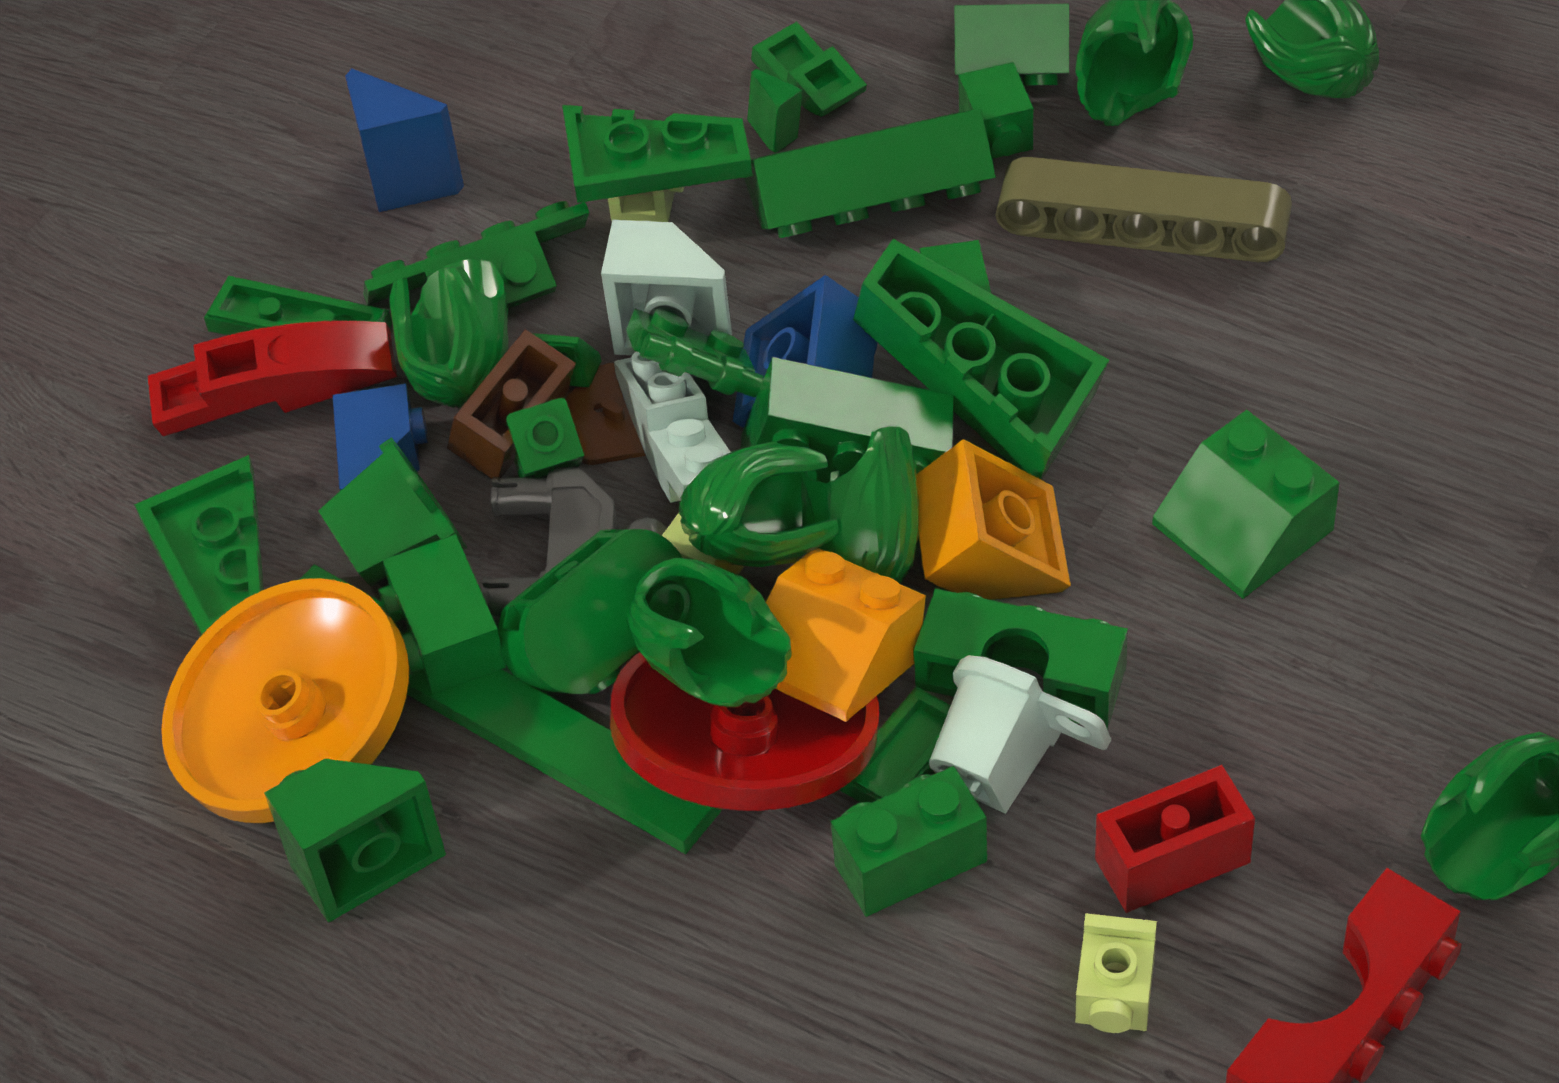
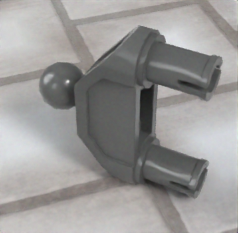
[482,467,667,617]

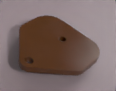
[565,363,646,465]

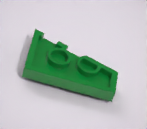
[562,105,752,203]
[134,455,264,636]

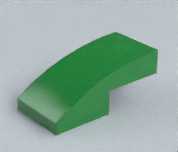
[751,21,867,117]

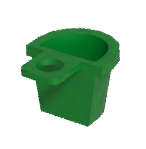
[318,437,467,587]

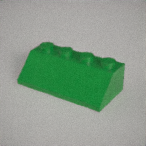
[744,108,996,238]

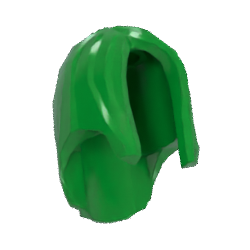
[1076,0,1194,126]
[1245,0,1379,98]
[389,258,509,408]
[801,426,919,584]
[679,442,839,567]
[627,558,792,707]
[1421,732,1559,900]

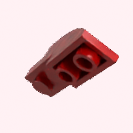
[148,321,397,437]

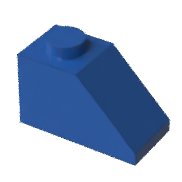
[333,384,428,491]

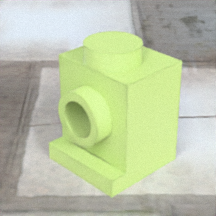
[1075,913,1157,1033]

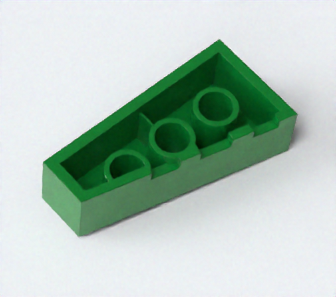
[853,239,1109,480]

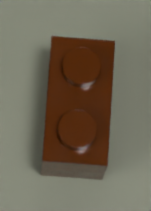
[447,329,576,479]

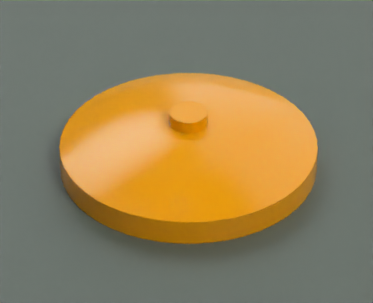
[161,578,409,823]

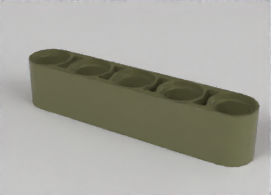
[995,157,1292,262]

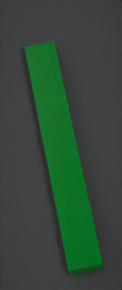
[299,564,723,855]

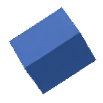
[345,68,464,212]

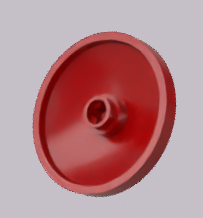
[610,652,880,811]

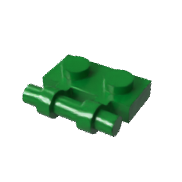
[626,308,763,398]

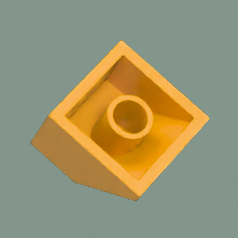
[916,439,1071,600]
[766,548,926,722]

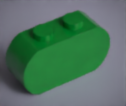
[498,529,682,694]

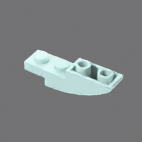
[614,352,730,503]

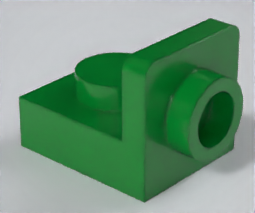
[506,398,585,478]

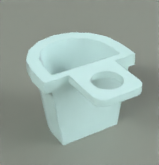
[929,655,1111,814]

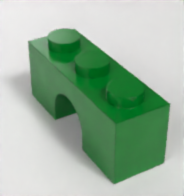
[914,588,1128,730]

